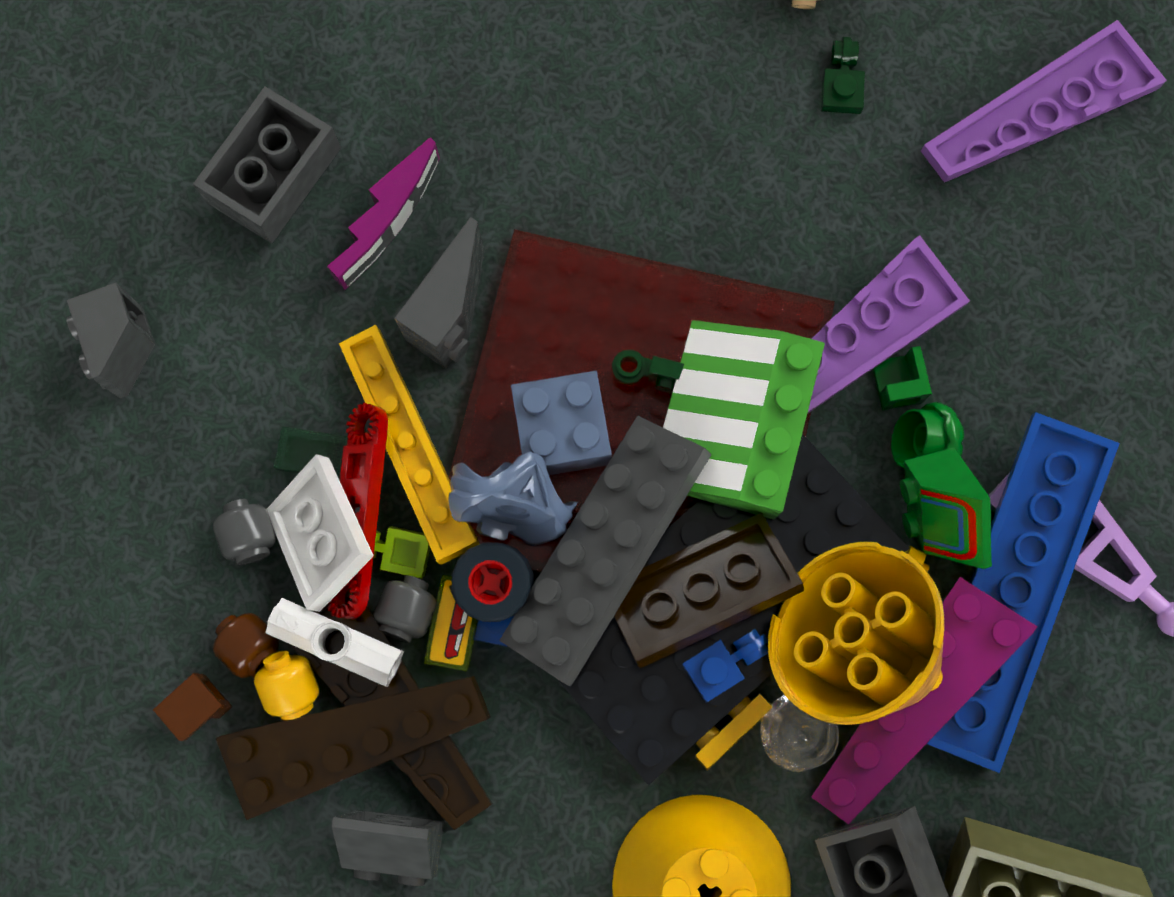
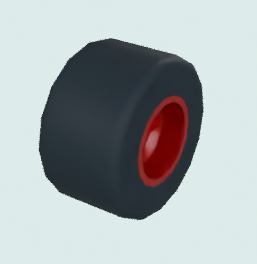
[452,543,534,622]

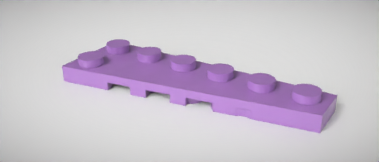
[921,20,1167,183]

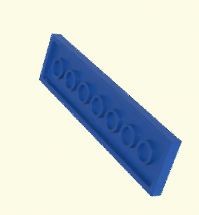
[927,412,1120,773]

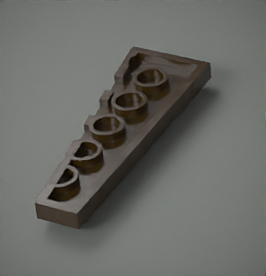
[290,588,493,830]
[216,676,491,820]

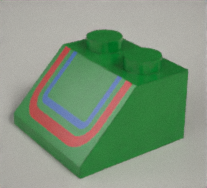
[900,448,992,569]

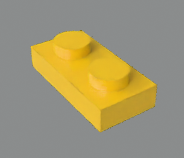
[695,694,772,771]

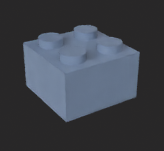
[511,370,612,475]

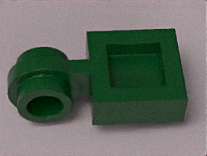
[821,36,865,114]
[612,350,684,394]

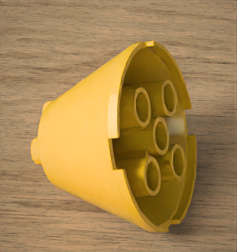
[768,542,944,725]
[612,795,791,897]

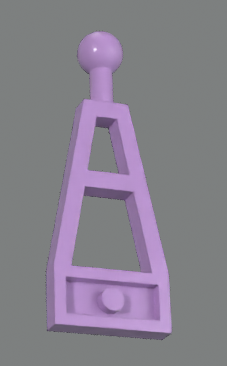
[989,473,1174,637]

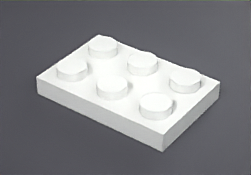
[267,454,374,612]

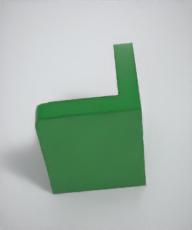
[873,346,932,410]

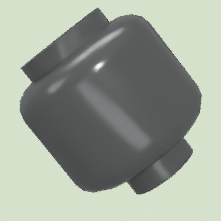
[213,499,276,566]
[373,575,437,643]

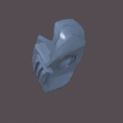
[448,452,578,546]

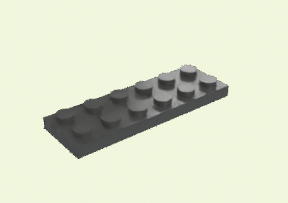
[499,416,712,687]

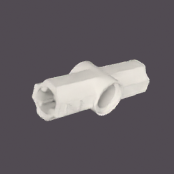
[265,598,404,687]

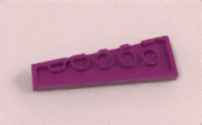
[811,577,1037,824]

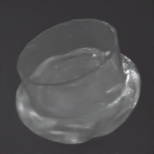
[760,695,839,772]

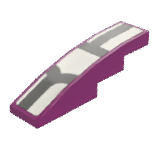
[327,137,440,290]

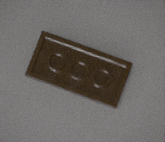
[614,513,804,669]

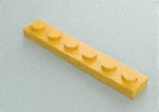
[339,325,479,565]

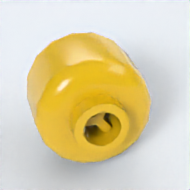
[254,651,319,721]

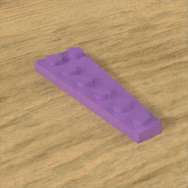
[807,235,970,414]

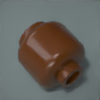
[213,613,279,678]

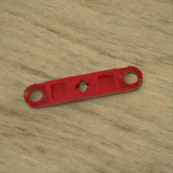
[327,403,388,620]

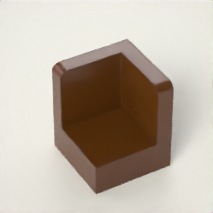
[153,673,233,741]

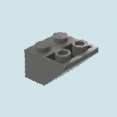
[66,283,155,399]

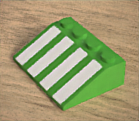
[663,320,825,519]

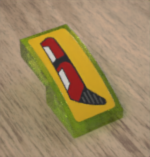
[424,575,478,671]

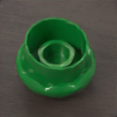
[891,402,964,468]

